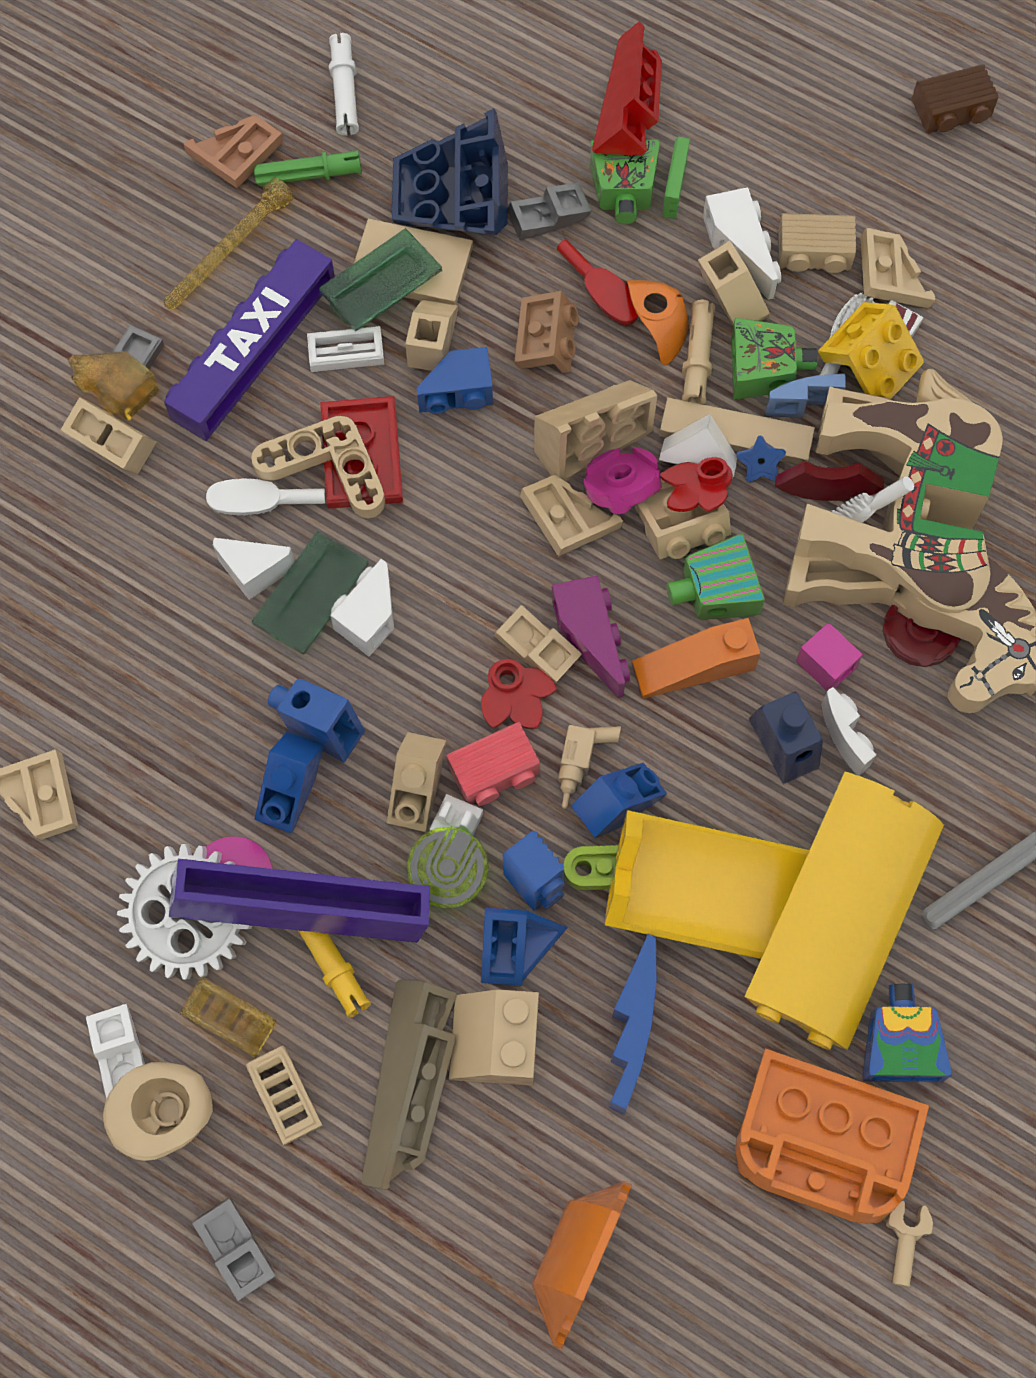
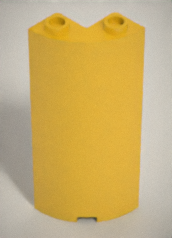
[744,771,944,1050]
[605,810,809,959]

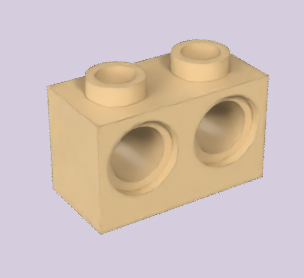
[61,397,157,474]

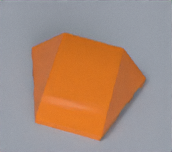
[532,1181,632,1349]

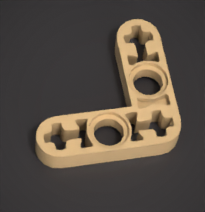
[251,416,385,518]

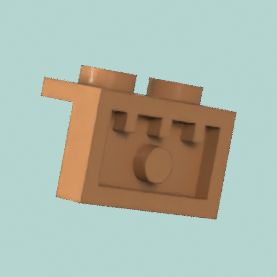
[514,291,579,373]

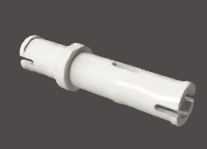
[329,33,359,136]

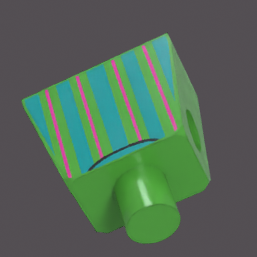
[666,534,765,620]

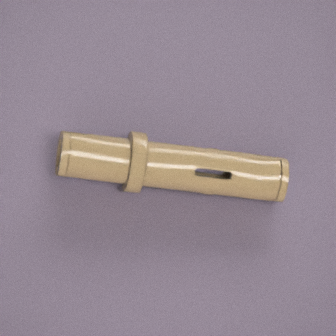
[682,299,715,405]

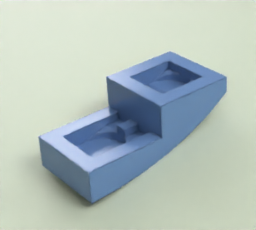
[765,374,845,417]

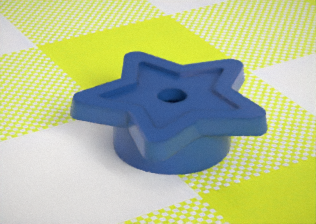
[736,435,786,482]

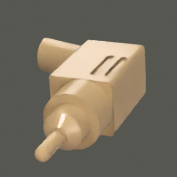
[558,725,621,809]

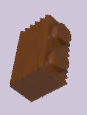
[912,64,999,134]

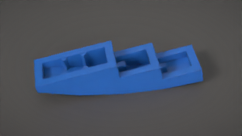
[609,934,657,1115]

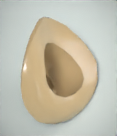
[103,1062,213,1161]

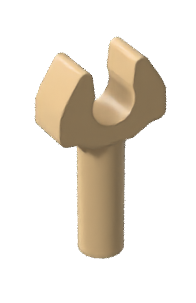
[886,1201,933,1287]

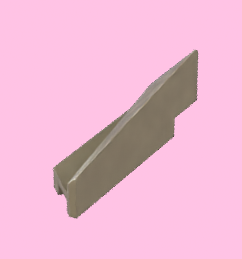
[362,980,457,1190]

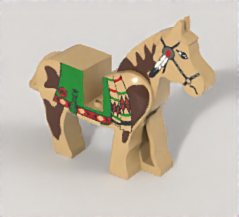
[782,369,1036,713]

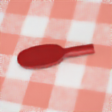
[557,239,639,326]

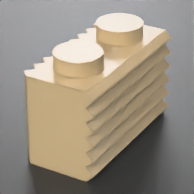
[778,213,856,273]

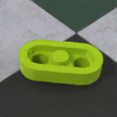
[563,845,618,890]

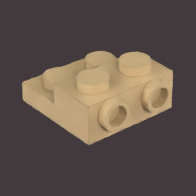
[634,479,731,559]

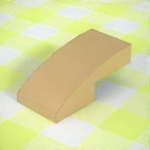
[493,605,582,683]

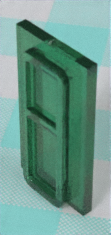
[319,228,442,332]
[252,531,369,655]

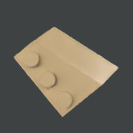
[534,380,657,482]

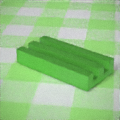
[662,137,690,219]

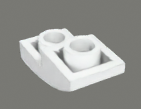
[821,687,876,776]

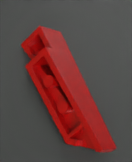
[592,21,662,156]

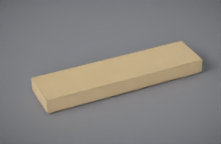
[659,397,815,464]

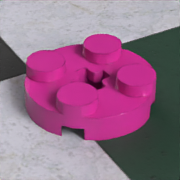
[583,447,662,514]

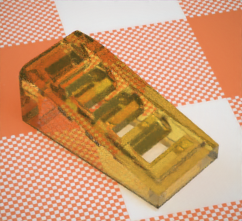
[179,977,276,1057]

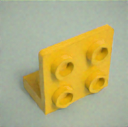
[818,302,924,400]

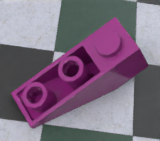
[552,575,630,698]

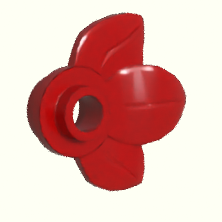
[660,457,733,512]
[481,659,557,729]

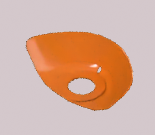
[623,280,689,365]

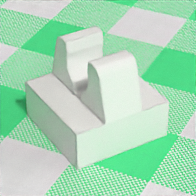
[430,794,483,849]

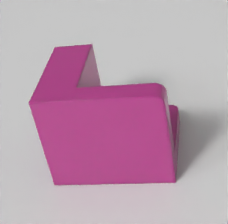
[796,624,863,691]

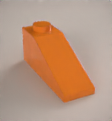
[632,618,760,699]

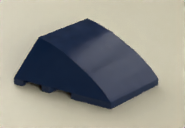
[392,108,508,235]

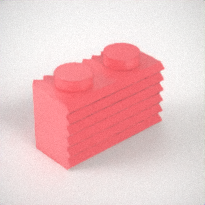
[446,722,540,806]

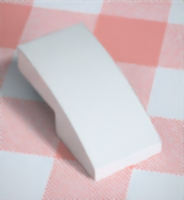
[86,1004,145,1099]

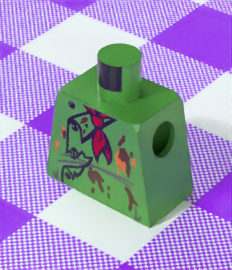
[590,140,660,224]
[731,318,817,399]

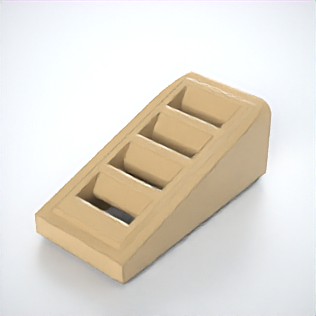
[245,1046,323,1146]

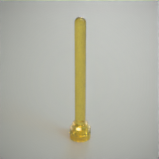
[164,177,294,309]

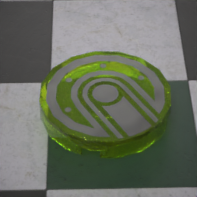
[407,826,489,908]

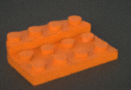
[735,1048,929,1223]

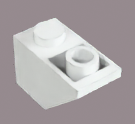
[330,559,394,657]

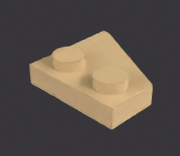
[860,228,935,309]
[520,475,623,557]
[0,749,78,840]

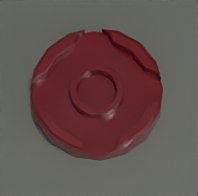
[883,604,961,667]

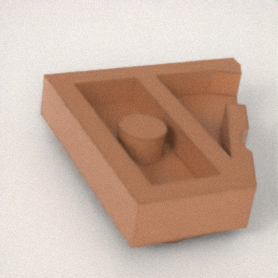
[184,115,284,188]

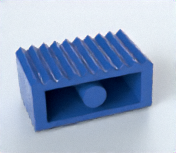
[502,831,565,912]

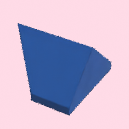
[481,907,568,986]

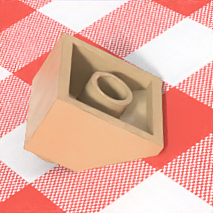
[449,990,539,1086]

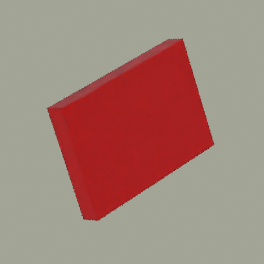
[320,396,403,509]

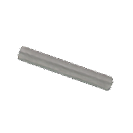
[921,831,1036,929]

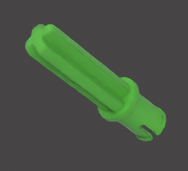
[254,150,362,186]

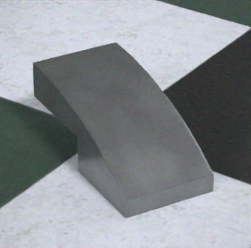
[508,182,591,239]
[192,1197,276,1301]

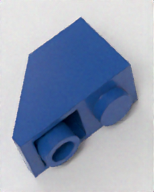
[417,347,493,414]
[254,732,324,833]
[571,762,667,838]

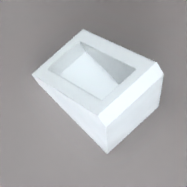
[659,414,737,477]
[213,538,295,600]

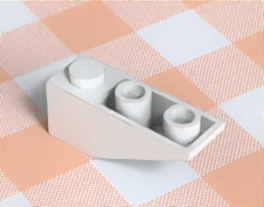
[703,187,781,300]

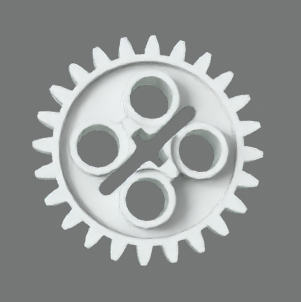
[117,844,252,979]

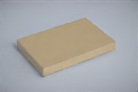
[349,219,473,305]

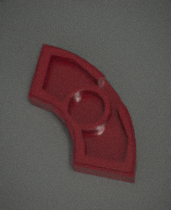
[775,461,884,501]

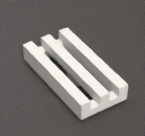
[307,326,384,372]

